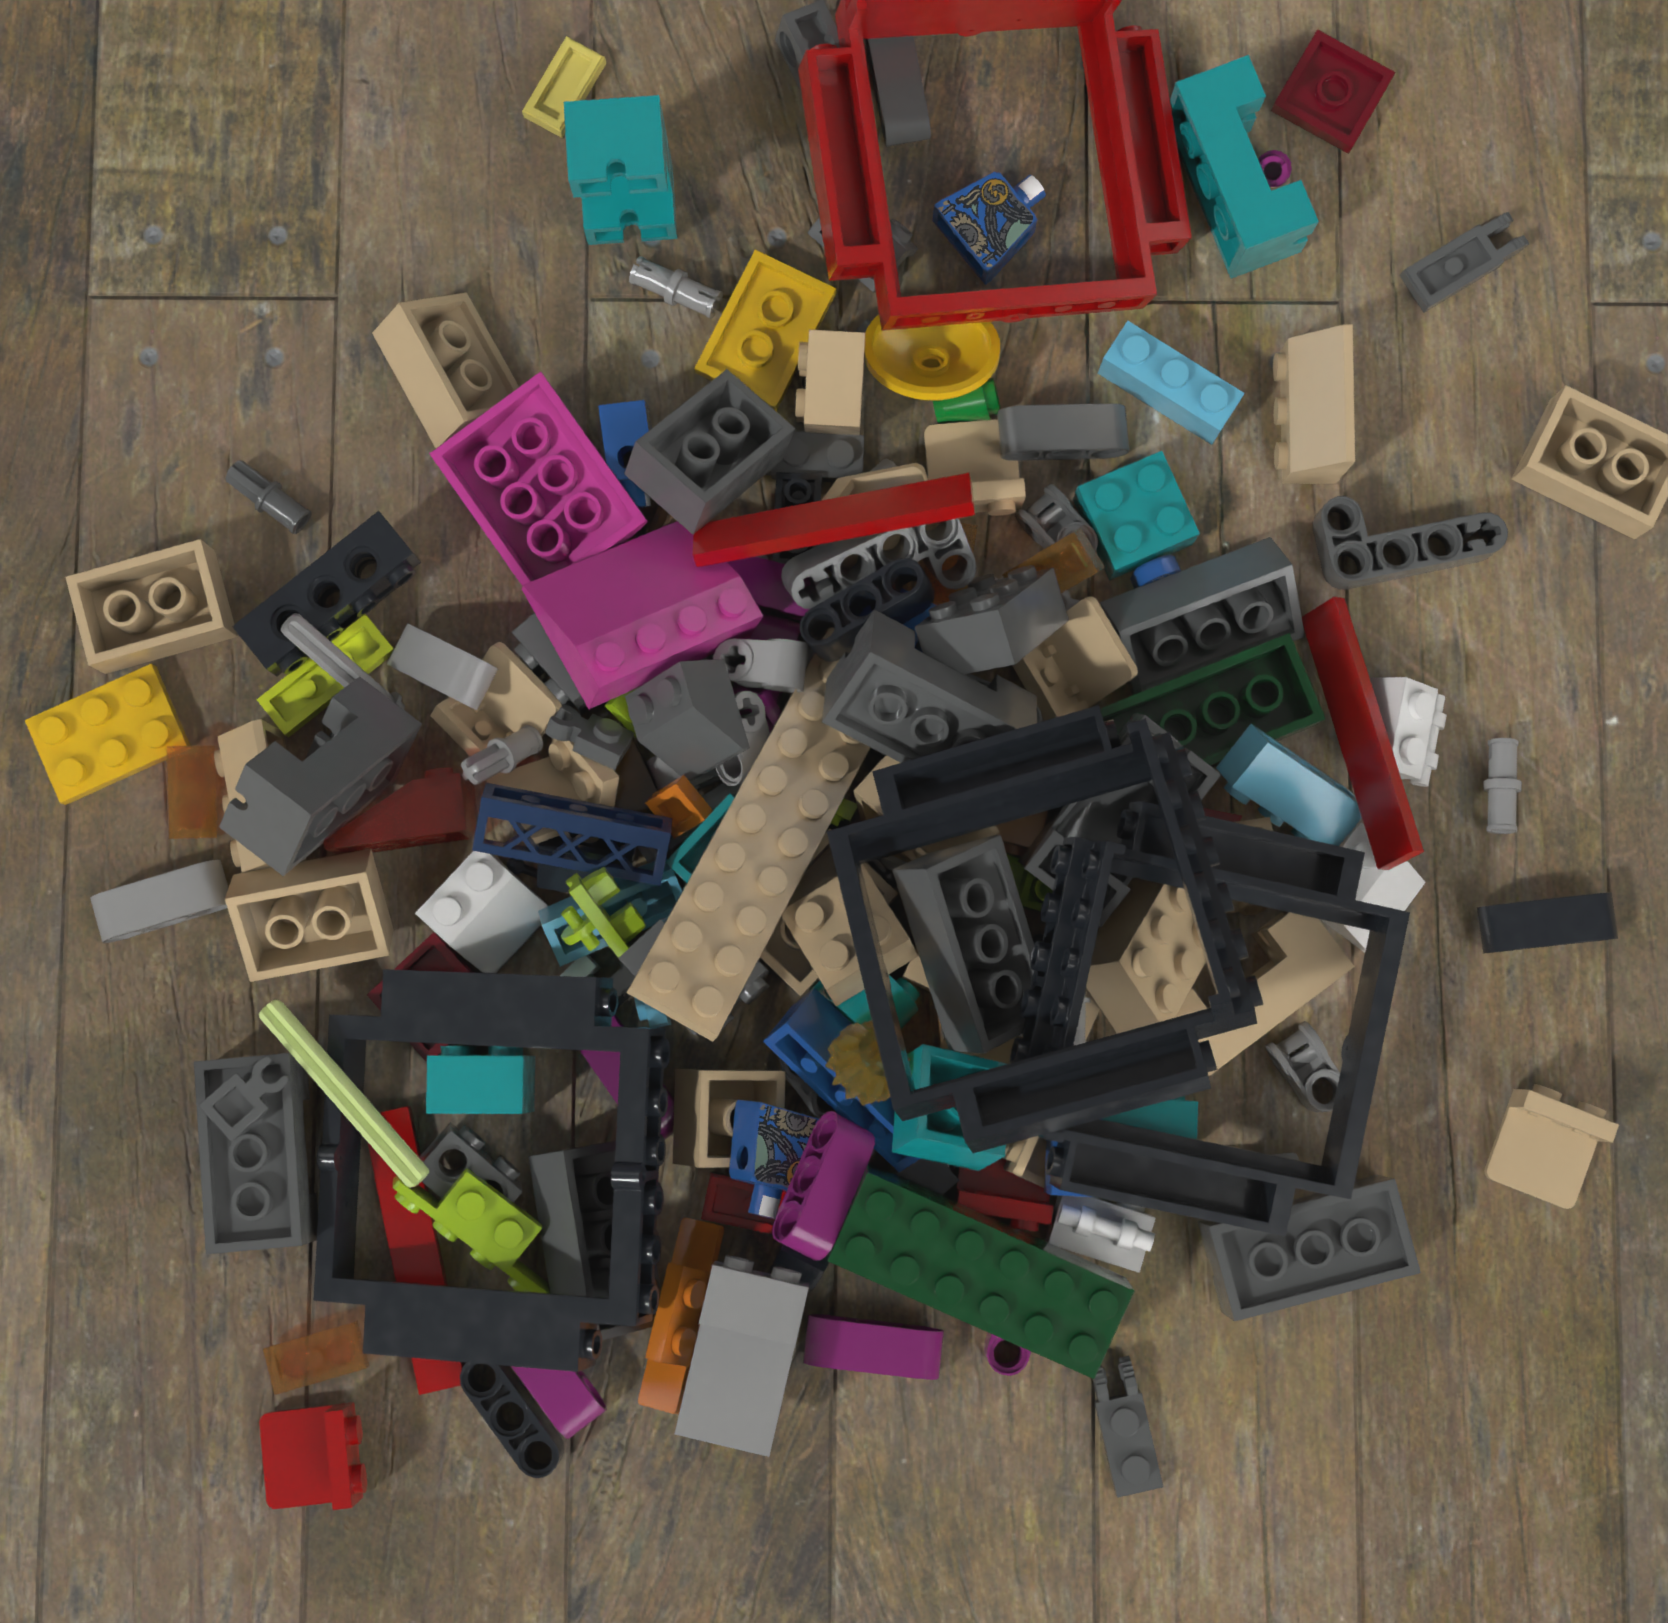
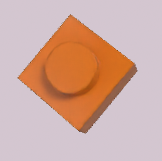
[645,775,713,839]

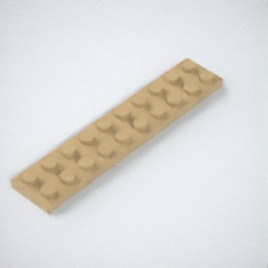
[626,627,870,1042]

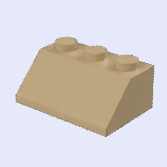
[372,292,519,448]
[1273,324,1355,484]
[214,719,307,873]

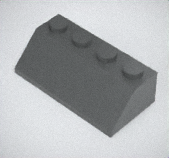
[1100,537,1305,695]
[892,835,1034,1054]
[528,1140,661,1340]

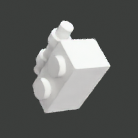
[1370,677,1447,787]
[1044,1195,1155,1272]

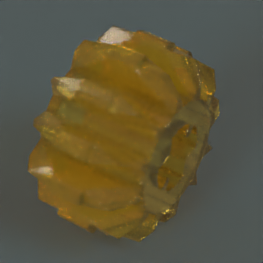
[825,1020,910,1106]

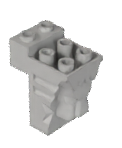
[674,1255,809,1457]

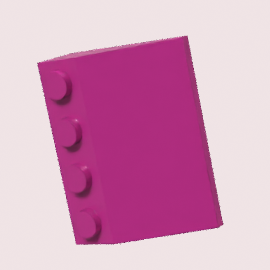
[429,371,648,586]
[522,521,763,709]

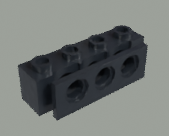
[232,511,421,676]

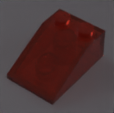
[324,768,478,855]

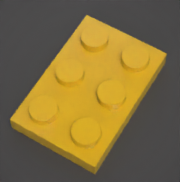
[694,250,836,412]
[25,664,192,805]

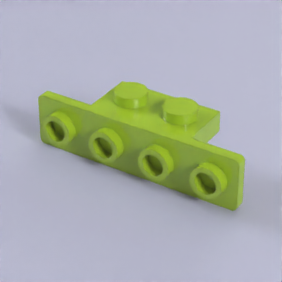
[393,1168,549,1293]

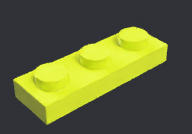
[256,614,394,737]

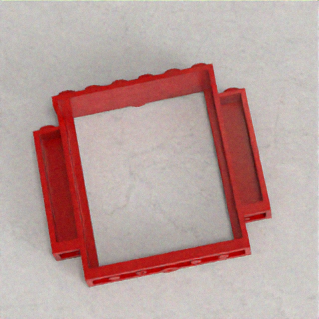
[798,0,1192,331]

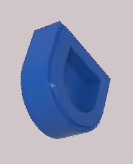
[1130,555,1181,589]

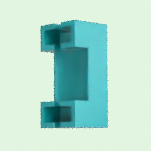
[1170,55,1319,279]
[564,95,678,245]

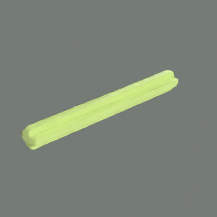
[259,999,429,1188]

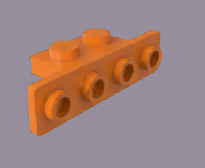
[638,1217,724,1414]

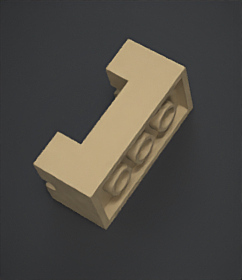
[1176,911,1355,1076]

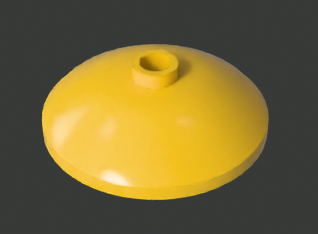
[864,314,1000,401]

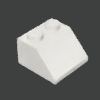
[1320,822,1426,953]
[415,851,549,974]

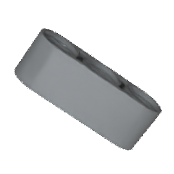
[387,623,498,710]
[90,860,228,943]

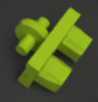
[561,867,646,958]

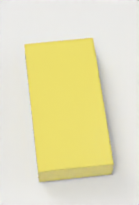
[522,36,606,138]

